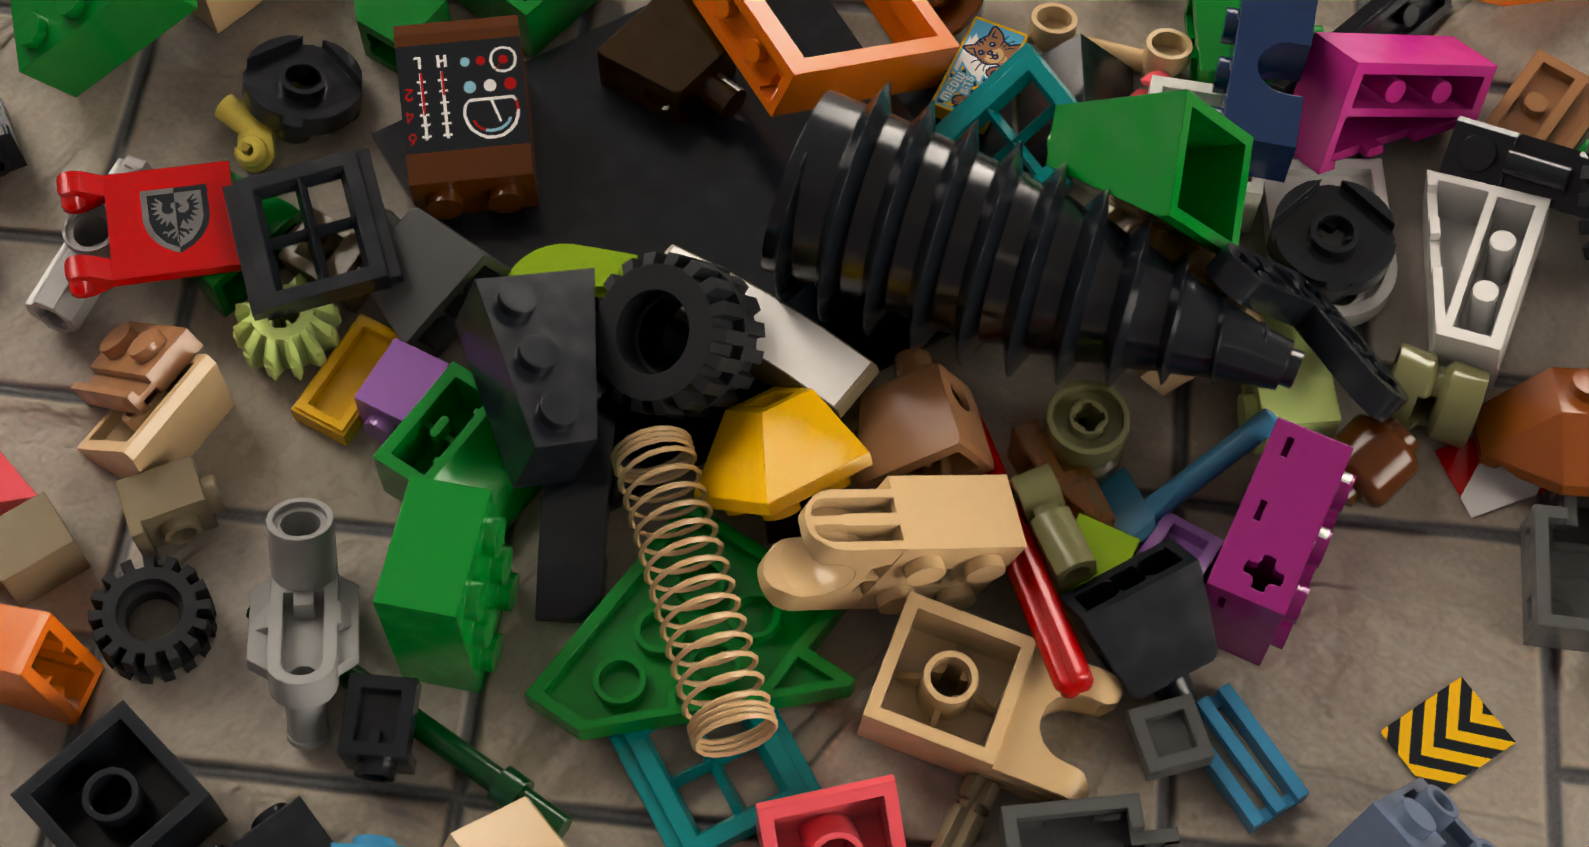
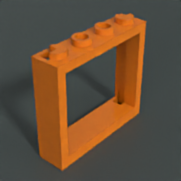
[692,0,961,117]

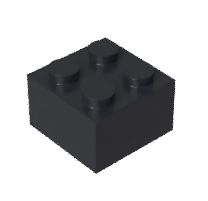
[10,700,228,847]

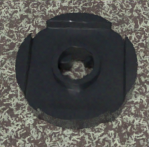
[242,35,363,144]
[1266,179,1397,303]

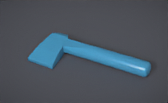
[1084,408,1278,546]

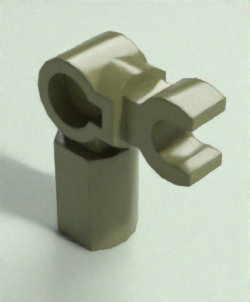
[1008,463,1097,589]

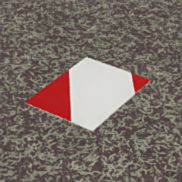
[1434,437,1549,518]

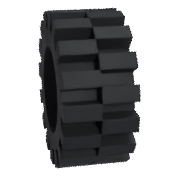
[88,554,217,684]

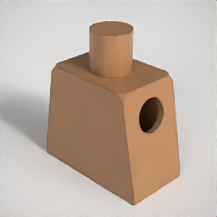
[854,349,995,489]

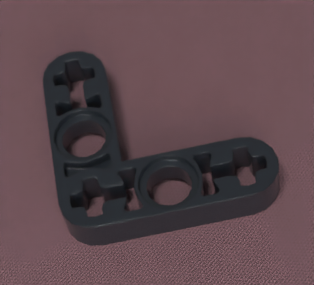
[1205,242,1409,423]

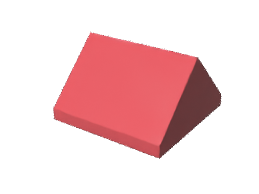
[755,774,906,847]

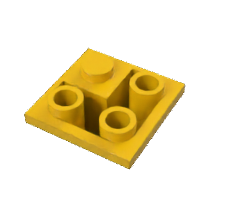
[693,386,873,521]

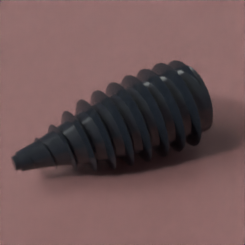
[761,82,1305,390]

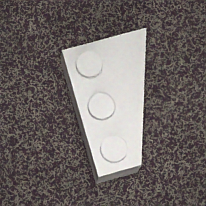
[1421,169,1551,390]

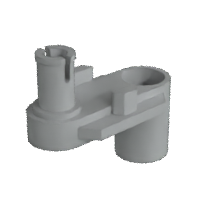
[247,497,359,750]

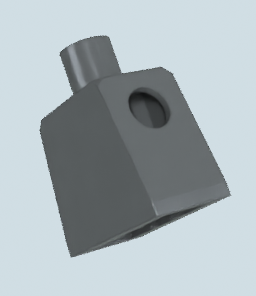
[360,207,511,358]

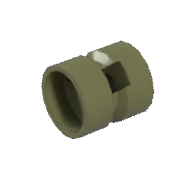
[1390,343,1490,449]
[1038,379,1131,494]

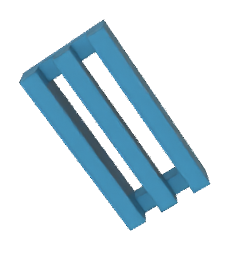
[1196,683,1310,834]

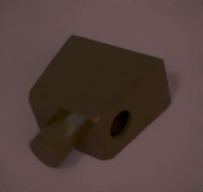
[597,0,746,125]

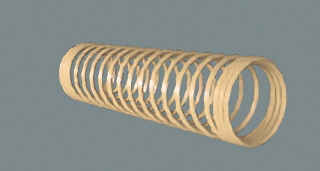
[610,425,778,758]

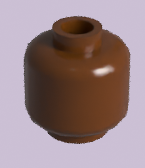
[1333,413,1419,508]

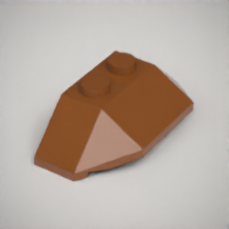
[1472,367,1589,497]

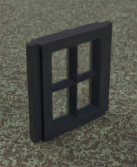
[222,149,404,321]

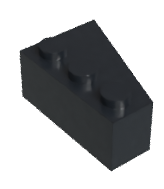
[454,268,597,489]

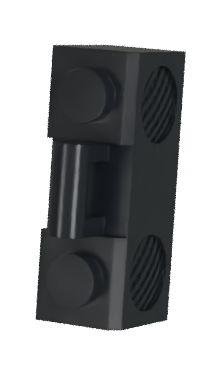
[1439,116,1589,219]

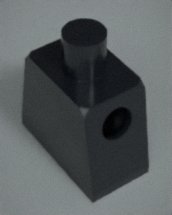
[1059,538,1218,702]

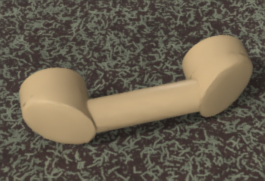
[1029,2,1193,78]

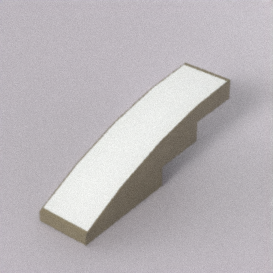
[664,244,880,418]

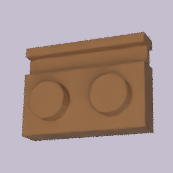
[1484,49,1589,149]
[71,321,204,415]

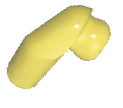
[215,94,276,173]

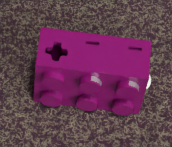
[1205,417,1356,666]

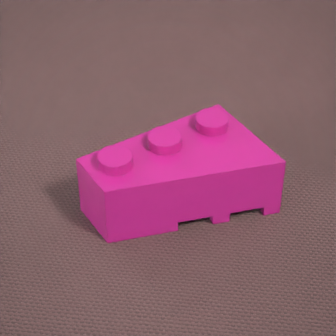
[1293,32,1498,175]

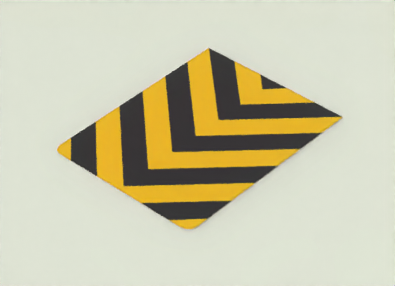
[1381,676,1516,791]

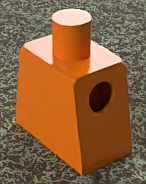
[0,603,104,726]

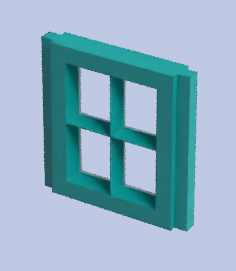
[935,42,1078,191]
[608,709,822,847]

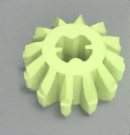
[233,272,342,381]

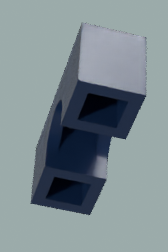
[1211,0,1318,183]

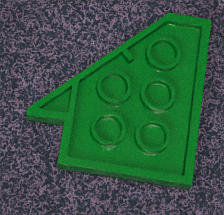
[524,505,856,741]

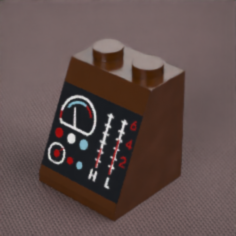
[393,15,539,219]

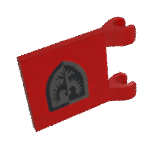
[56,160,242,299]

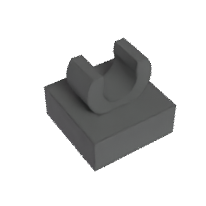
[1124,693,1215,782]

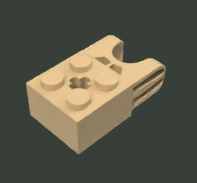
[757,474,1027,615]
[856,591,1124,803]

